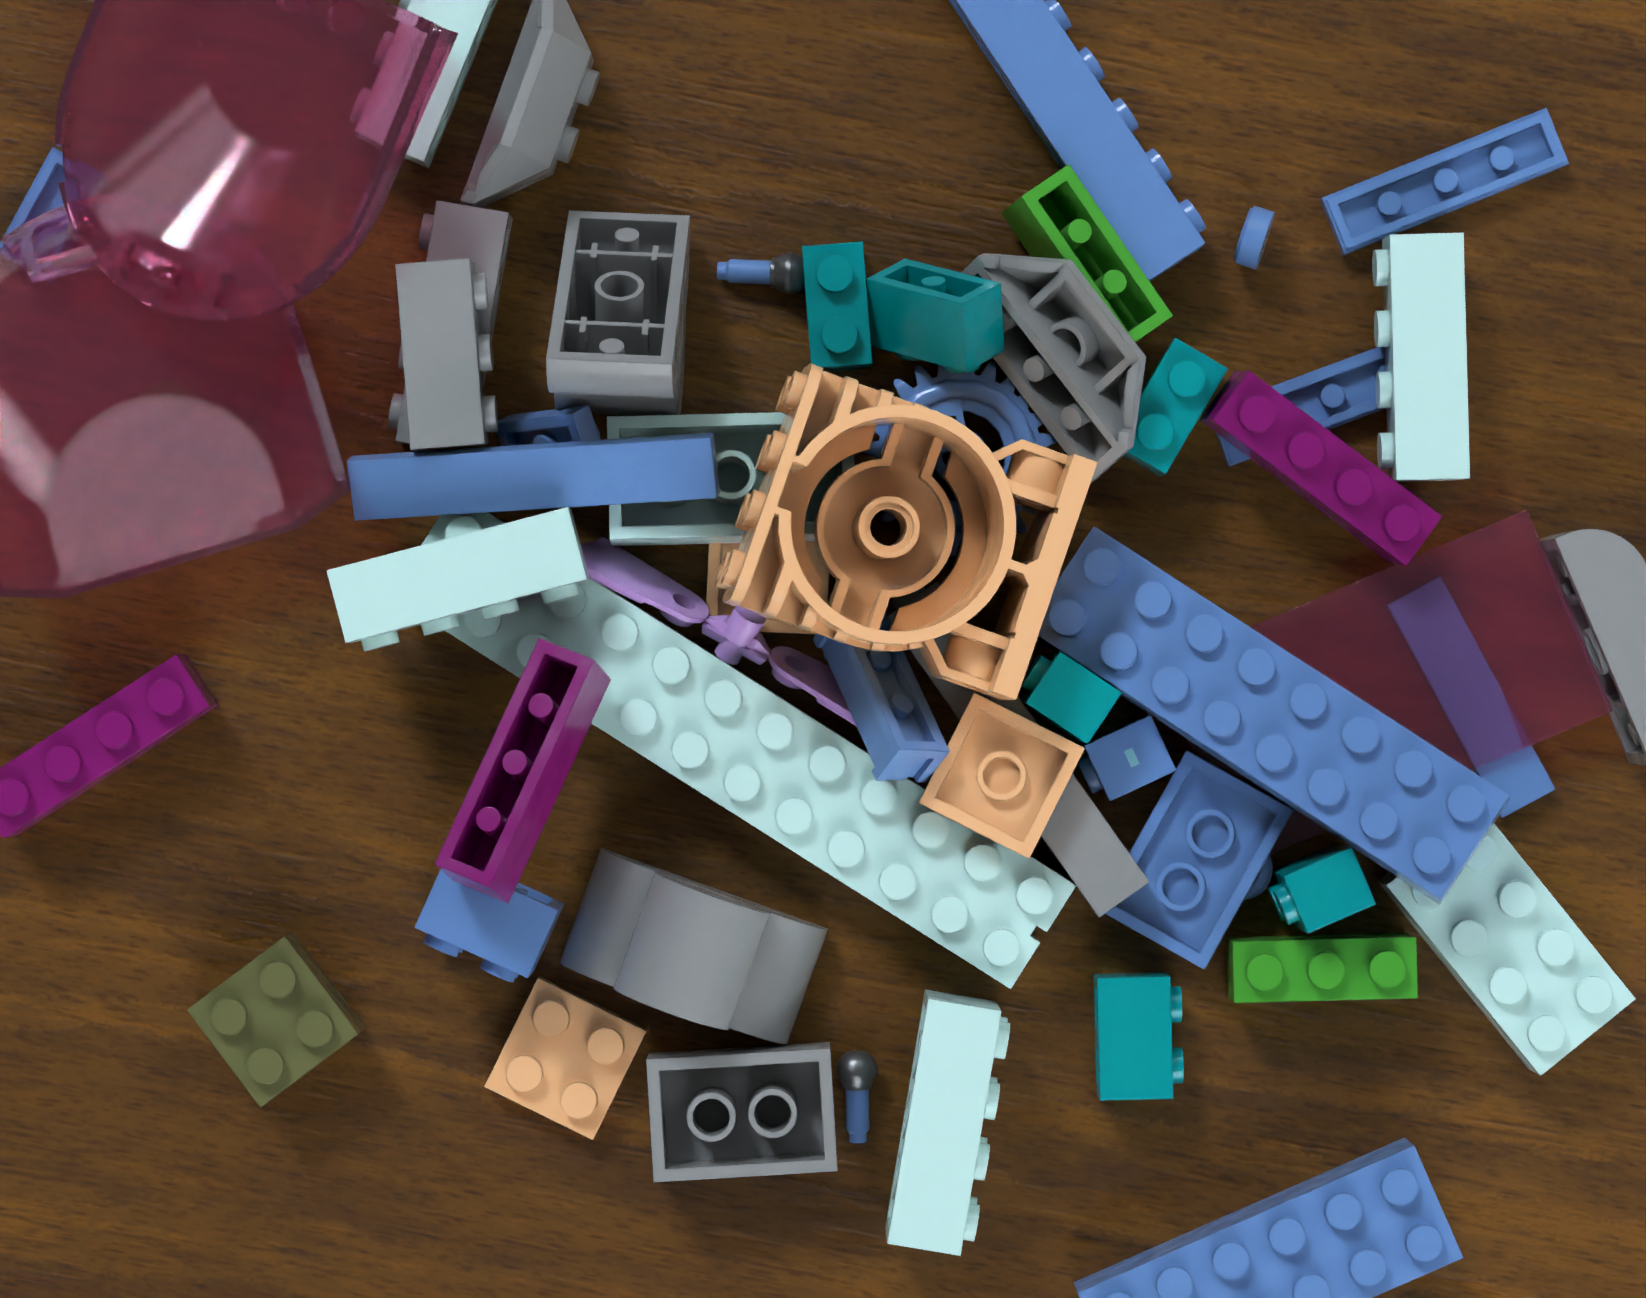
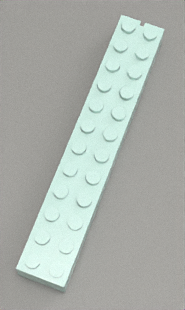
[422,512,1076,989]

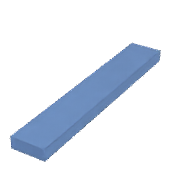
[347,433,720,521]

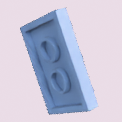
[1105,750,1294,969]

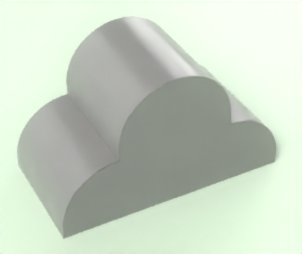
[546,210,690,416]
[1534,529,1646,766]
[560,848,828,1044]

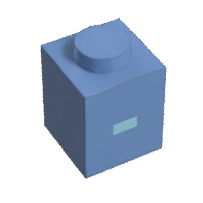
[1077,714,1176,801]

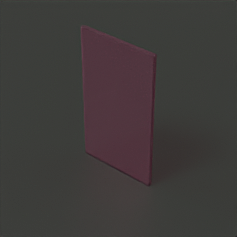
[1187,510,1613,855]

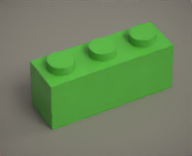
[1001,164,1173,342]
[1226,932,1418,1003]

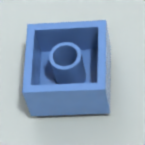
[414,870,565,982]

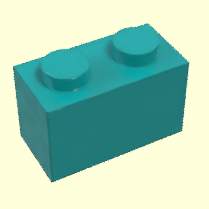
[802,241,872,372]
[867,258,1004,374]
[1123,338,1228,477]
[1021,651,1122,744]
[1267,842,1376,933]
[1093,972,1184,1101]

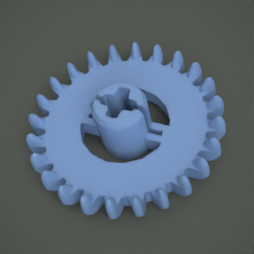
[862,362,1057,556]

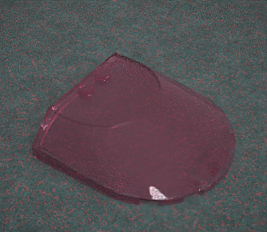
[54,0,458,321]
[0,195,351,599]

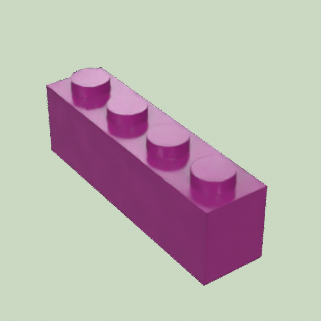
[1199,370,1442,566]
[434,638,611,904]
[0,654,219,839]

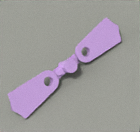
[581,537,856,726]

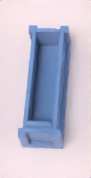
[813,612,950,783]

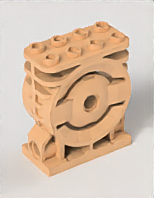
[715,363,1098,700]

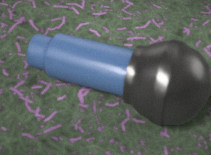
[717,252,805,295]
[836,1049,878,1143]

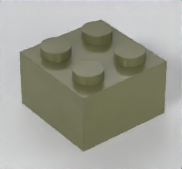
[187,931,366,1108]

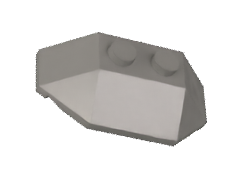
[460,0,600,208]
[961,253,1146,482]

